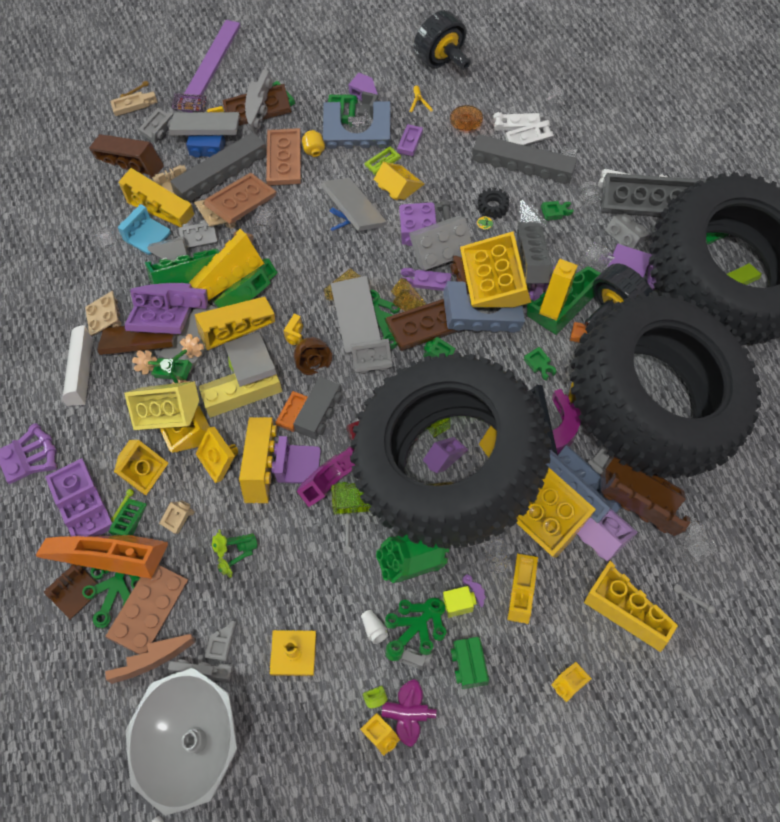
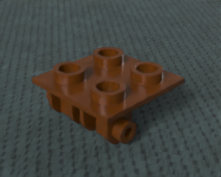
[44,564,97,620]

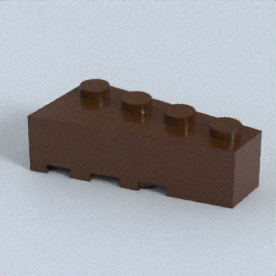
[89,134,164,179]

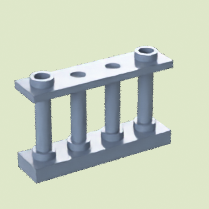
[546,445,622,523]

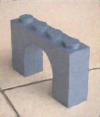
[323,101,391,149]
[443,281,525,333]

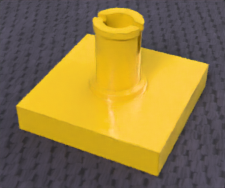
[196,427,238,483]
[270,630,316,676]

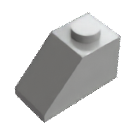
[147,237,189,260]

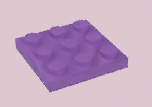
[125,305,192,334]

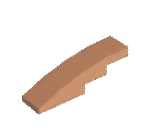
[105,634,195,684]

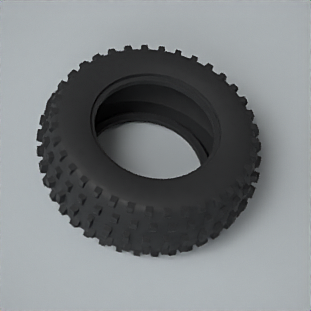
[649,172,780,345]
[570,292,762,479]
[350,353,551,549]

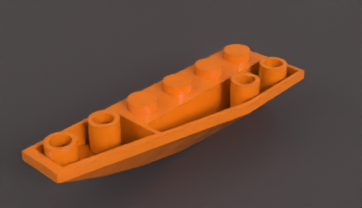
[36,535,168,579]

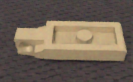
[110,91,158,116]

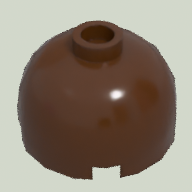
[293,337,332,375]

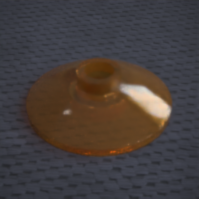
[450,105,483,131]

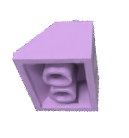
[578,509,638,562]

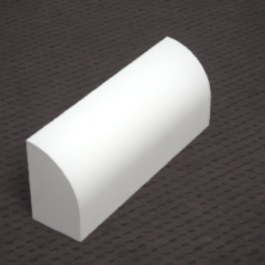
[62,325,93,406]

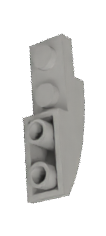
[245,70,273,134]

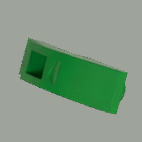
[214,258,278,308]

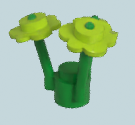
[212,529,257,578]

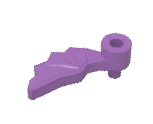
[462,575,486,607]

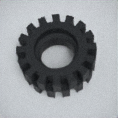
[478,187,510,220]

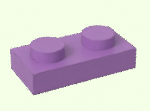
[397,124,423,156]

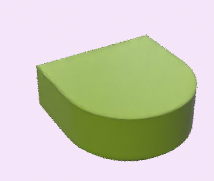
[362,686,388,708]

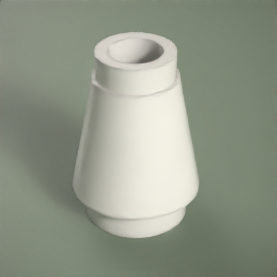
[361,610,388,644]

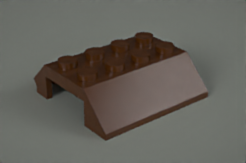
[601,455,691,536]

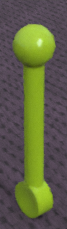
[111,489,134,522]

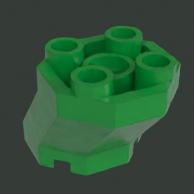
[376,535,449,583]

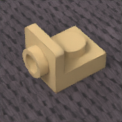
[159,500,195,534]

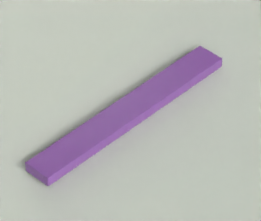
[178,20,241,113]

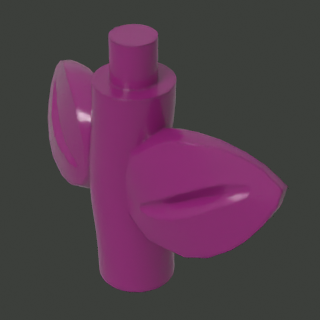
[382,679,437,747]

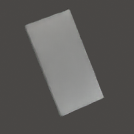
[169,112,240,135]
[321,178,387,231]
[331,276,381,354]
[158,304,217,373]
[224,332,277,387]

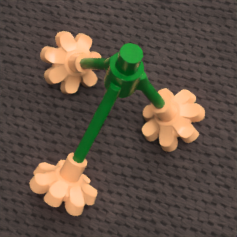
[132,334,204,384]

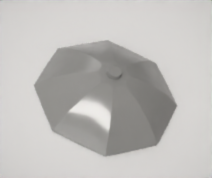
[125,667,238,816]

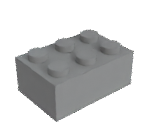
[409,216,472,270]

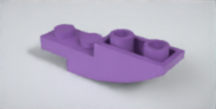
[130,283,208,309]

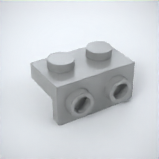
[138,108,174,143]
[606,214,651,249]
[351,339,393,373]

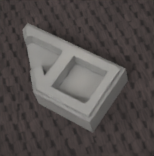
[205,621,236,662]

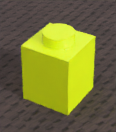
[443,586,476,618]

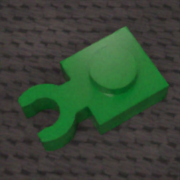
[541,201,574,221]
[524,347,557,381]

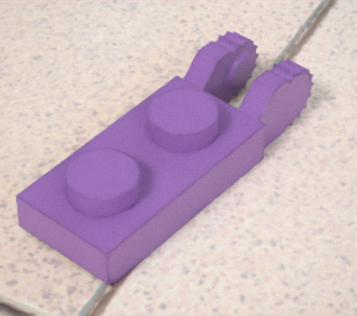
[399,268,451,291]

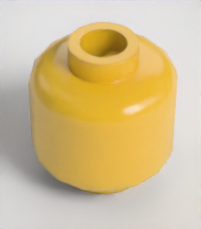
[302,130,325,157]

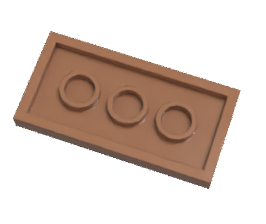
[266,128,301,186]
[204,173,276,224]
[105,565,188,655]

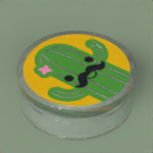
[476,216,494,233]

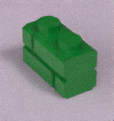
[450,637,489,689]

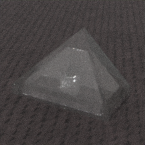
[519,199,551,227]

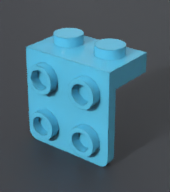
[118,204,171,255]

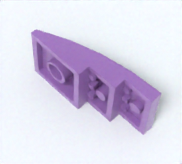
[45,458,113,537]

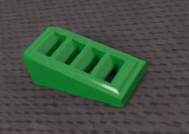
[108,498,147,536]

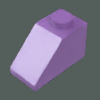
[349,73,377,101]
[423,437,468,473]

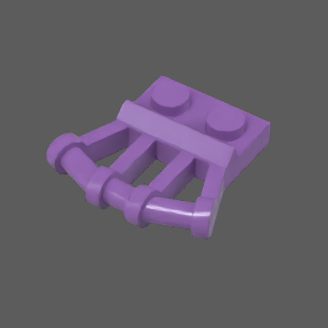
[0,423,57,484]

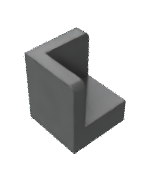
[358,91,378,119]

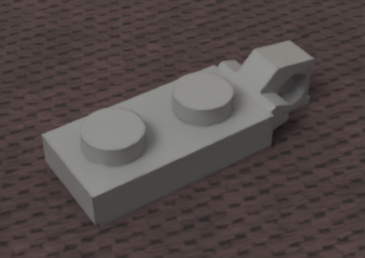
[168,660,232,682]

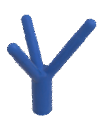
[329,207,352,231]

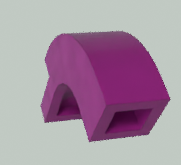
[552,389,581,454]
[297,446,355,507]

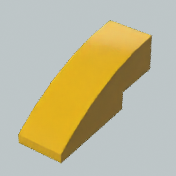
[507,554,538,624]

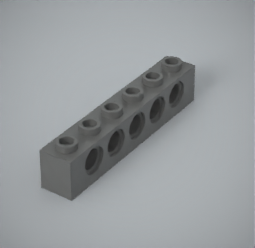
[517,222,553,283]

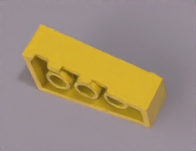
[118,168,194,227]
[189,229,264,300]
[195,297,275,350]
[239,417,277,503]
[584,561,678,652]

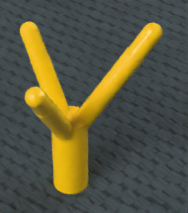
[409,86,433,112]

